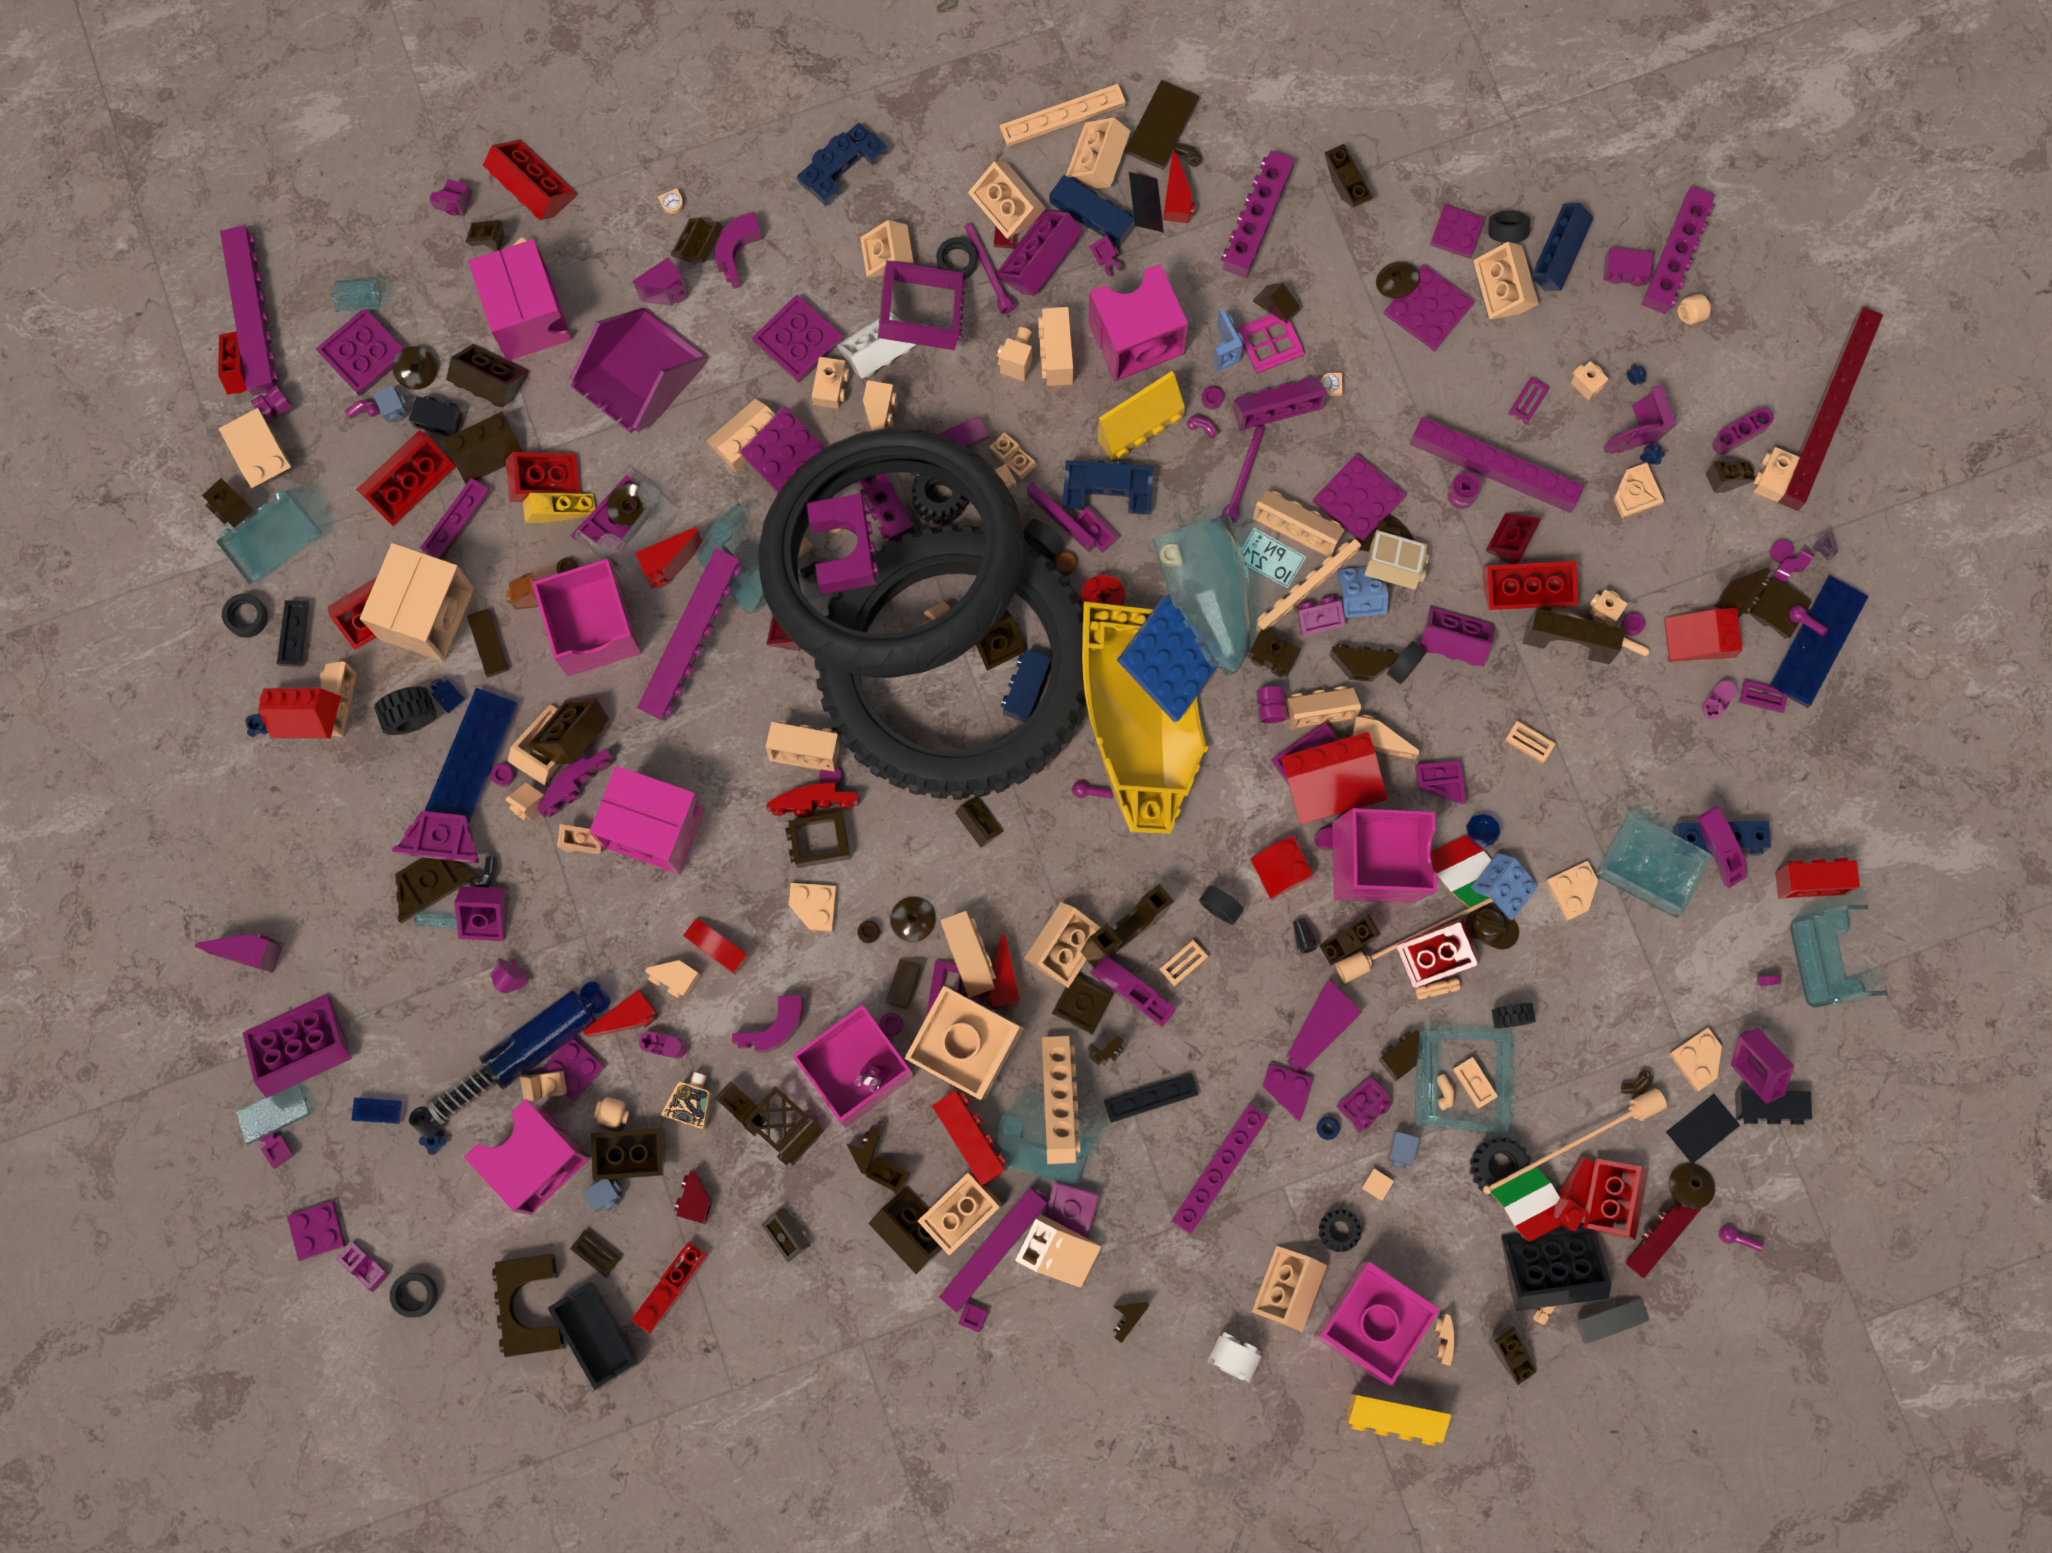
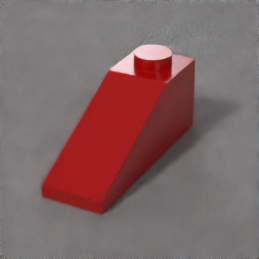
[1163,152,1195,223]
[218,331,248,395]
[985,934,1020,1009]
[582,990,657,1038]

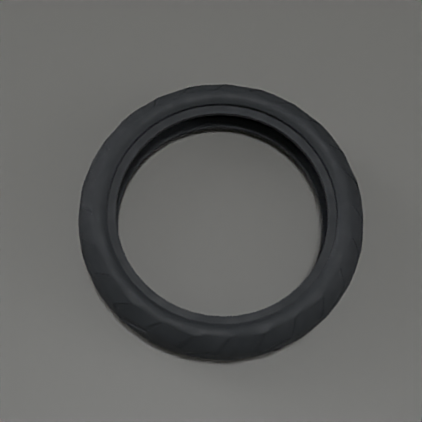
[758,428,1024,678]

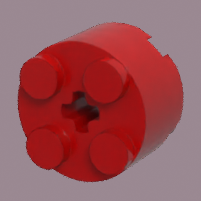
[1081,575,1125,609]

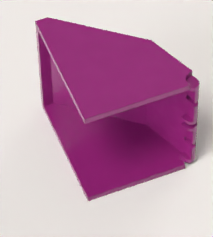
[569,308,709,433]

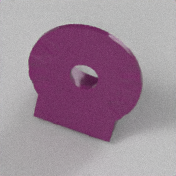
[1603,385,1677,454]

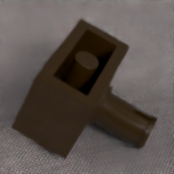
[1248,629,1301,677]

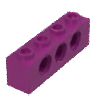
[855,474,914,541]

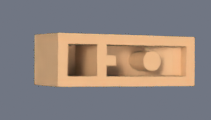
[1351,715,1419,760]

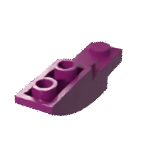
[910,417,990,476]
[538,748,614,818]
[1697,806,1747,889]
[1090,959,1176,1028]

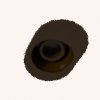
[1466,906,1519,950]

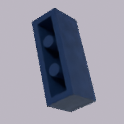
[1001,649,1051,722]

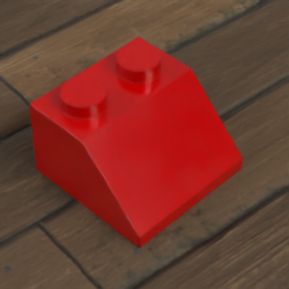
[1250,835,1313,899]

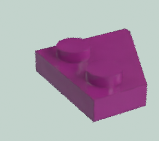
[1262,1064,1313,1122]

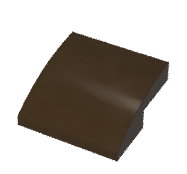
[671,218,724,263]
[1748,577,1812,639]

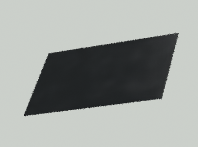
[1129,172,1164,233]
[1666,1094,1740,1164]

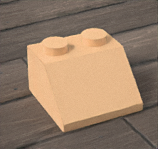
[860,220,914,277]

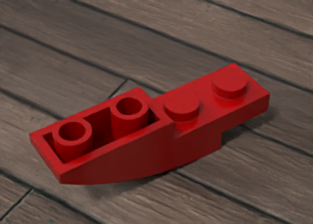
[766,783,859,817]
[631,1241,707,1334]

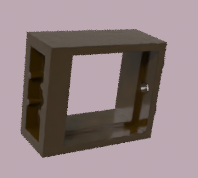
[785,811,850,868]

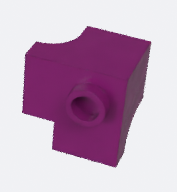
[429,179,472,216]

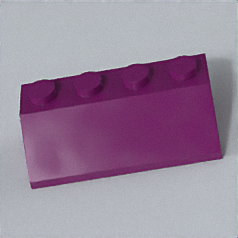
[996,210,1083,296]
[1232,377,1327,431]

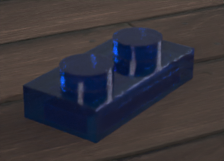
[351,1097,402,1124]

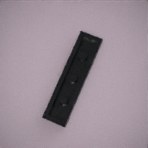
[1104,1073,1198,1123]

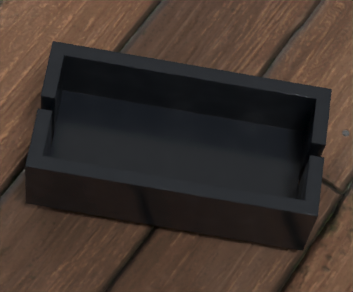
[548,1282,640,1390]

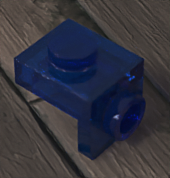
[429,677,465,714]

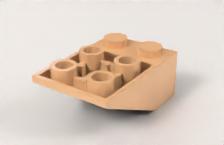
[863,380,898,431]
[1015,1214,1102,1288]

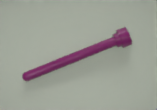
[965,223,1016,314]
[1221,426,1264,523]

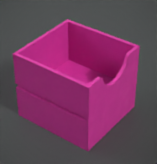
[468,239,572,361]
[1088,263,1188,382]
[532,559,642,677]
[589,766,705,875]
[1332,808,1437,903]
[792,1004,914,1128]
[464,1099,591,1215]
[1313,1262,1440,1385]

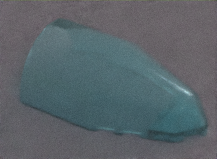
[1152,515,1251,676]

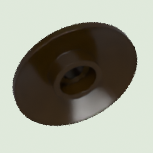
[1376,262,1419,299]
[393,346,437,390]
[607,484,651,527]
[890,897,935,942]
[1669,1164,1715,1209]

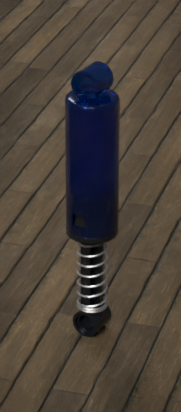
[408,981,611,1138]

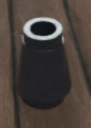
[1293,918,1318,954]

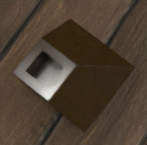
[1715,568,1771,619]

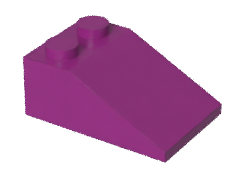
[195,933,282,973]

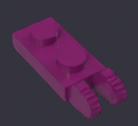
[855,1060,890,1092]

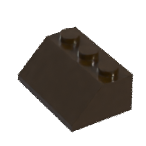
[446,344,529,408]
[443,411,523,484]
[528,699,609,764]
[591,1128,666,1180]
[868,1188,943,1275]

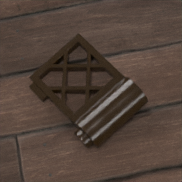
[743,1086,824,1166]

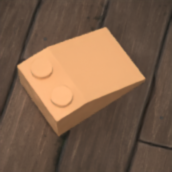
[218,408,292,488]
[508,704,562,786]
[918,1172,1004,1256]

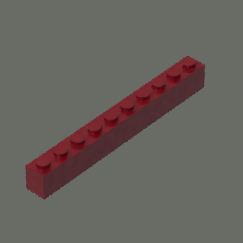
[1778,306,1883,511]

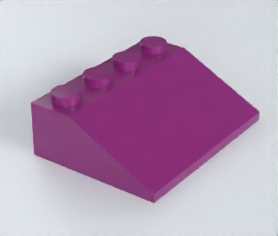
[242,994,352,1098]

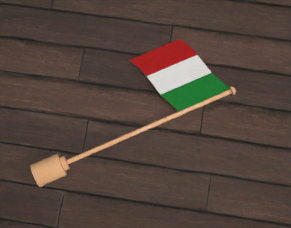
[1335,835,1493,983]
[1483,1088,1667,1242]

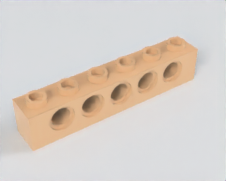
[1042,1036,1080,1164]

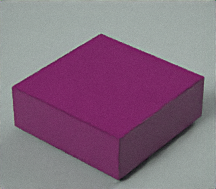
[958,1302,988,1333]

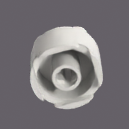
[1207,1332,1262,1383]

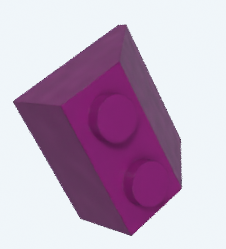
[632,257,689,306]
[454,886,507,941]

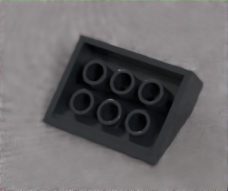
[1501,1225,1612,1311]

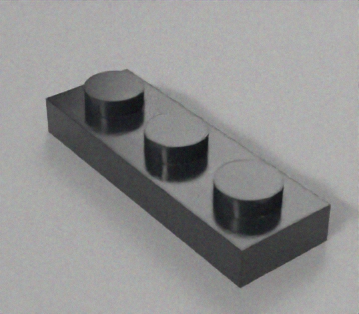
[277,600,309,667]

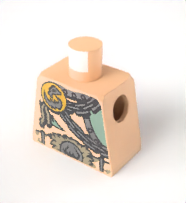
[661,1072,712,1130]

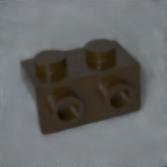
[1088,1035,1124,1066]

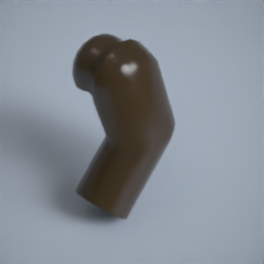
[1174,143,1201,167]
[1621,1070,1653,1094]

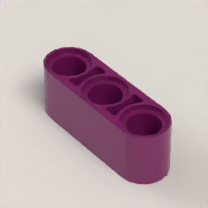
[1712,408,1774,454]

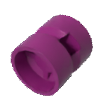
[250,385,293,424]
[1447,472,1481,509]
[1256,686,1288,724]

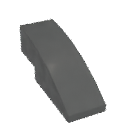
[1575,1298,1649,1343]

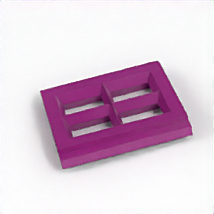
[926,961,985,1015]

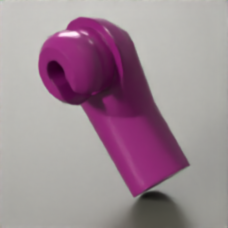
[345,400,379,419]
[1187,415,1219,439]

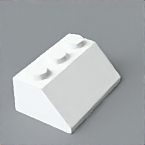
[837,312,916,379]

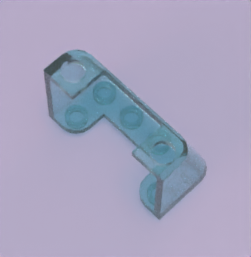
[216,489,323,585]

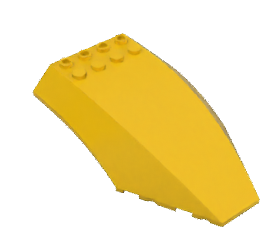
[1082,602,1209,834]

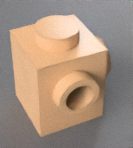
[1571,361,1609,401]

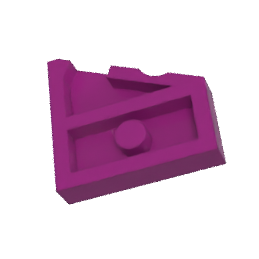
[1415,760,1466,804]

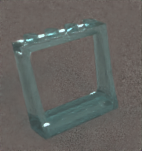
[1414,1031,1514,1135]

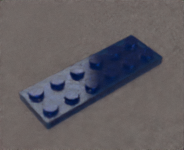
[1769,575,1869,708]
[424,688,519,823]

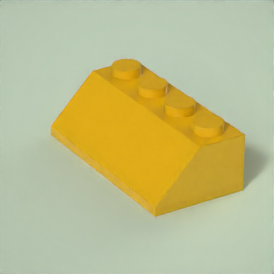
[1346,1394,1451,1446]

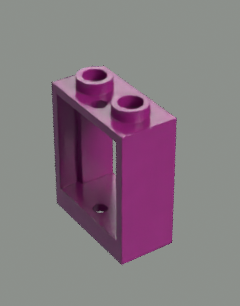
[1731,1028,1794,1104]

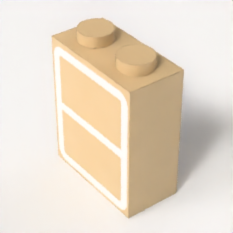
[1364,530,1429,590]

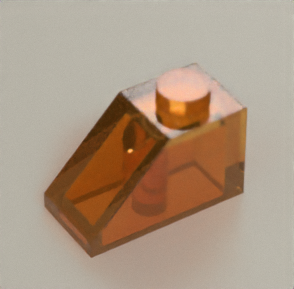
[506,573,539,610]

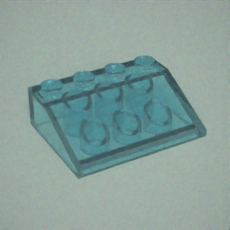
[1595,812,1712,918]

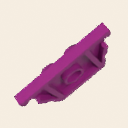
[571,474,647,550]
[392,811,479,863]

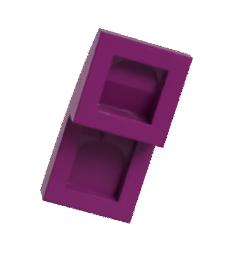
[336,1241,389,1292]

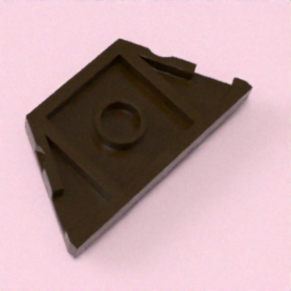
[395,857,476,924]

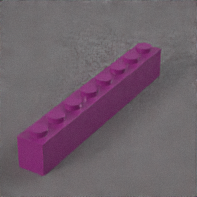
[220,225,280,396]
[1410,417,1584,513]
[637,547,744,721]

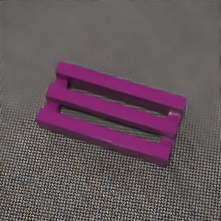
[1508,377,1550,425]
[1739,680,1789,713]

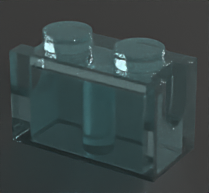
[331,277,382,312]

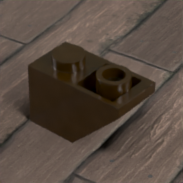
[1379,1030,1420,1082]

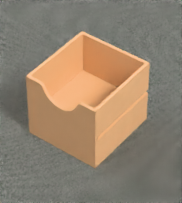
[360,543,475,662]
[905,986,1024,1100]

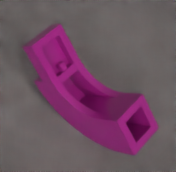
[715,212,763,289]
[732,996,803,1054]

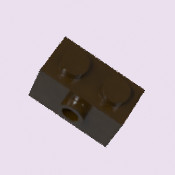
[202,478,254,528]

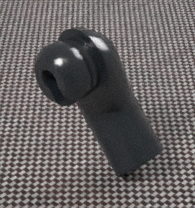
[475,856,497,888]

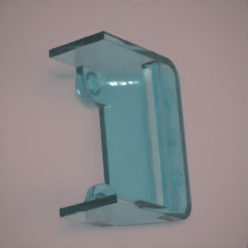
[697,502,800,614]
[1790,905,1888,1007]

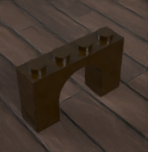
[1522,608,1625,665]
[1080,884,1174,969]
[492,1254,565,1357]

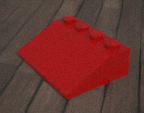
[1281,732,1388,825]

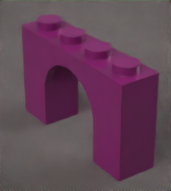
[807,493,879,594]

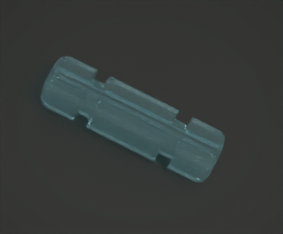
[414,913,457,929]

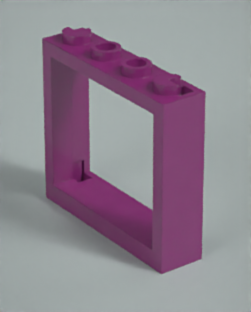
[877,260,966,350]

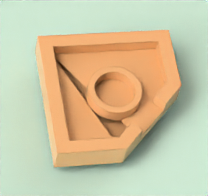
[1613,463,1664,519]
[1546,861,1598,921]
[789,883,836,932]
[1669,1028,1722,1092]

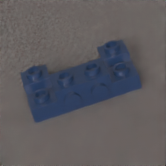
[797,122,888,207]
[1063,460,1153,515]

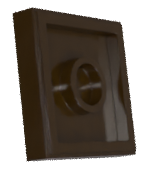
[1052,975,1113,1035]

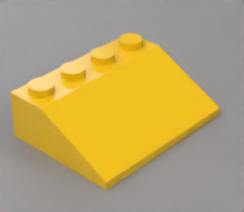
[1098,371,1185,461]

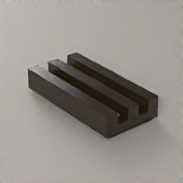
[570,1230,621,1278]

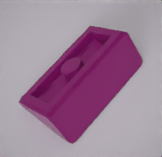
[1074,506,1121,553]

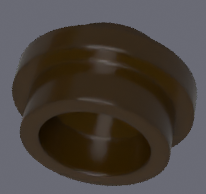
[857,921,880,943]

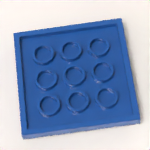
[1117,595,1224,722]

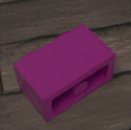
[1603,248,1653,286]

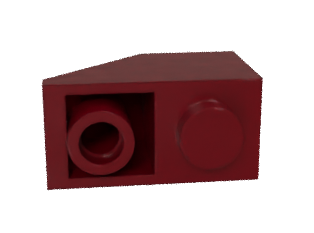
[674,1171,713,1225]

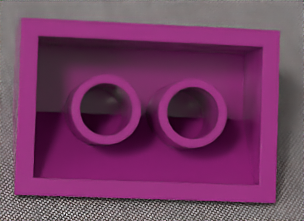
[1420,605,1494,667]

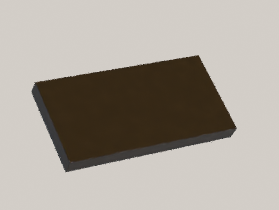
[1125,80,1199,170]

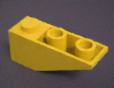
[523,493,595,523]

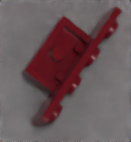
[1626,1202,1702,1278]

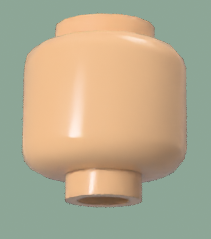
[1677,294,1711,325]
[594,1097,630,1130]

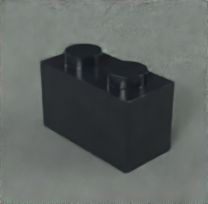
[408,396,463,436]

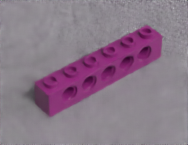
[1221,150,1294,278]
[1641,186,1715,314]
[1170,1105,1268,1235]

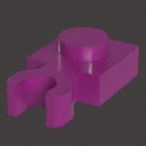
[1090,235,1123,277]
[256,1125,294,1169]

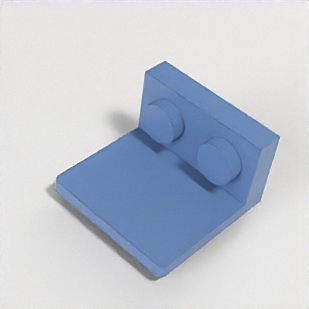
[1213,309,1244,372]
[1337,567,1388,618]
[1471,853,1538,920]

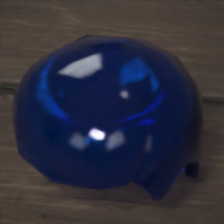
[1466,814,1501,848]

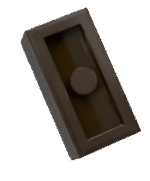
[955,798,1003,847]
[886,959,921,1009]
[761,1208,811,1262]

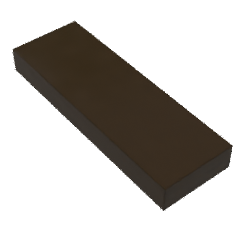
[467,609,509,678]

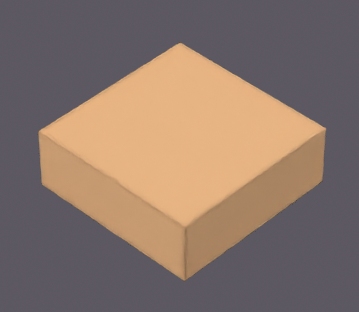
[1361,1169,1394,1201]

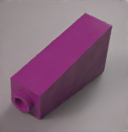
[1286,980,1362,1072]

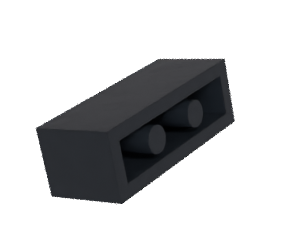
[1735,1090,1812,1125]

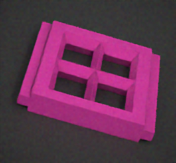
[1236,314,1304,374]

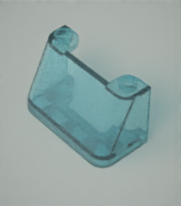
[994,1113,1093,1185]

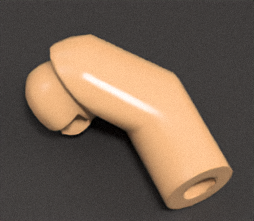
[1435,1074,1454,1110]

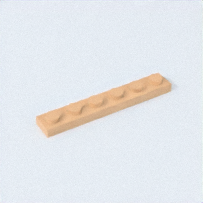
[1000,84,1126,147]
[1256,539,1361,632]

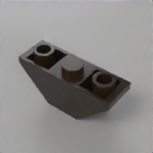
[1325,144,1373,208]
[1705,461,1755,493]
[1330,644,1399,682]
[1320,915,1381,966]
[1488,1327,1537,1385]

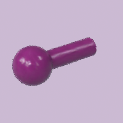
[1789,605,1828,636]
[1072,781,1114,799]
[1719,1225,1764,1252]

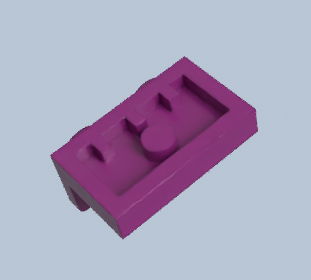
[1294,595,1346,636]
[1336,1077,1393,1133]

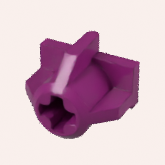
[491,958,528,993]

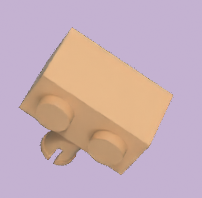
[997,327,1032,382]
[812,357,849,409]
[1753,447,1800,502]

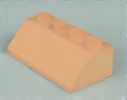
[1253,490,1345,557]

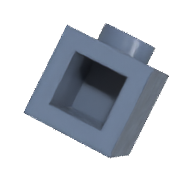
[373,385,408,423]
[582,1179,622,1213]

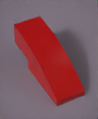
[683,918,749,975]

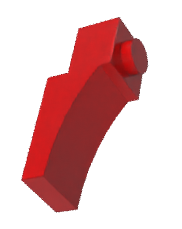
[1549,1156,1595,1232]

